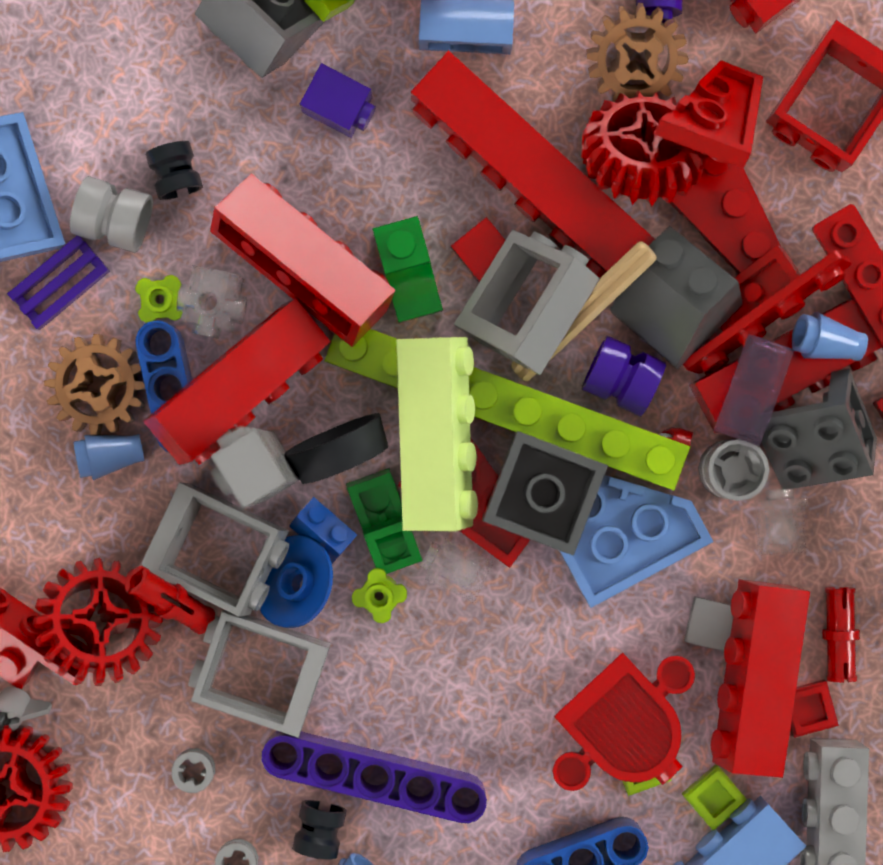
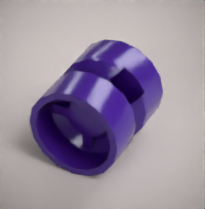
[581,335,666,417]

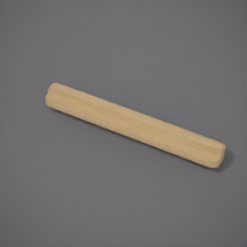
[511,241,657,381]

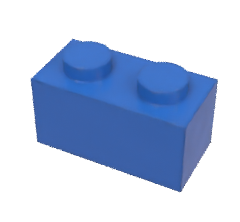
[289,497,357,564]

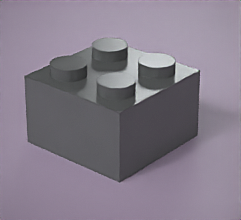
[482,431,608,556]

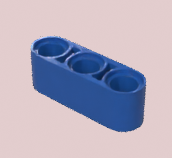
[136,321,193,452]
[516,817,649,865]

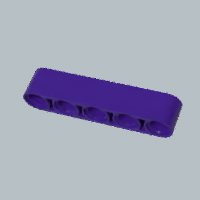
[261,731,487,824]

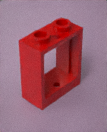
[765,20,883,173]

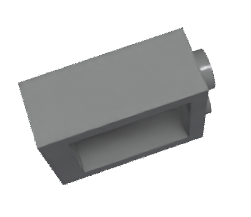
[453,229,600,375]
[140,482,289,617]
[188,610,331,738]

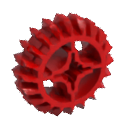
[581,90,709,207]
[32,557,163,686]
[0,723,73,852]

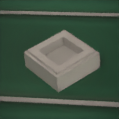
[684,596,733,651]

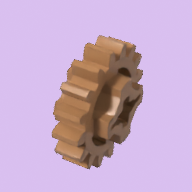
[586,3,689,102]
[44,334,146,435]

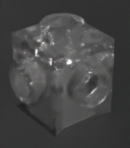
[177,265,247,339]

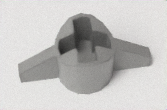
[0,687,52,731]

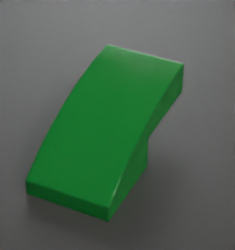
[346,468,423,574]

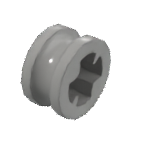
[172,748,215,793]
[215,839,258,865]

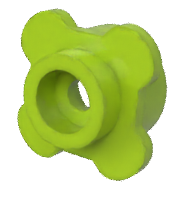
[135,275,185,323]
[352,568,407,623]

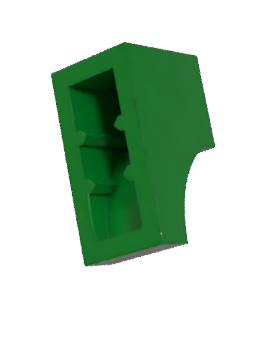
[372,216,443,323]

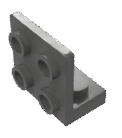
[754,368,877,490]

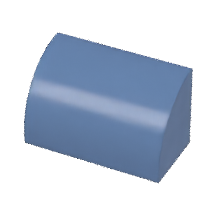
[419,0,514,55]

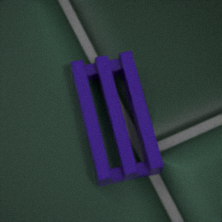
[7,236,110,330]

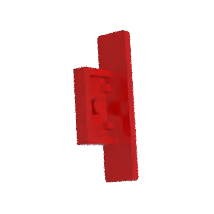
[812,204,883,349]
[683,245,852,375]
[0,588,91,689]

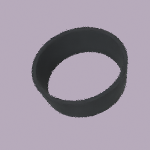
[284,413,388,484]

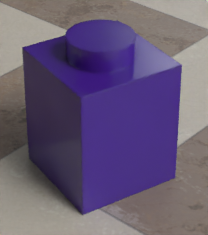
[299,63,376,138]

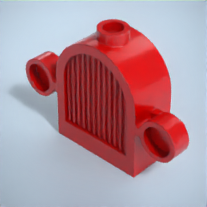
[553,652,695,791]

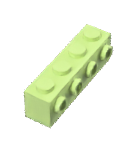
[396,337,478,531]

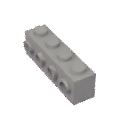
[211,426,300,509]
[800,738,869,865]

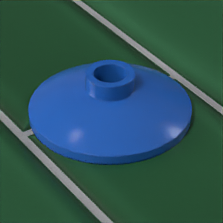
[259,535,333,628]

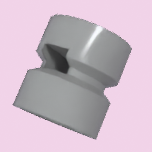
[70,176,153,253]
[698,439,770,501]

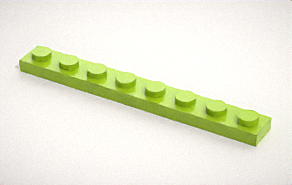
[324,329,690,491]

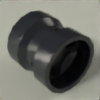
[145,141,203,200]
[292,800,347,860]

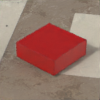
[451,217,505,282]
[790,680,839,738]

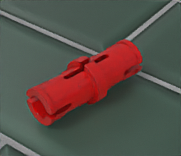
[125,566,215,634]
[822,587,860,683]

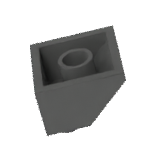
[195,0,325,78]
[610,225,743,370]

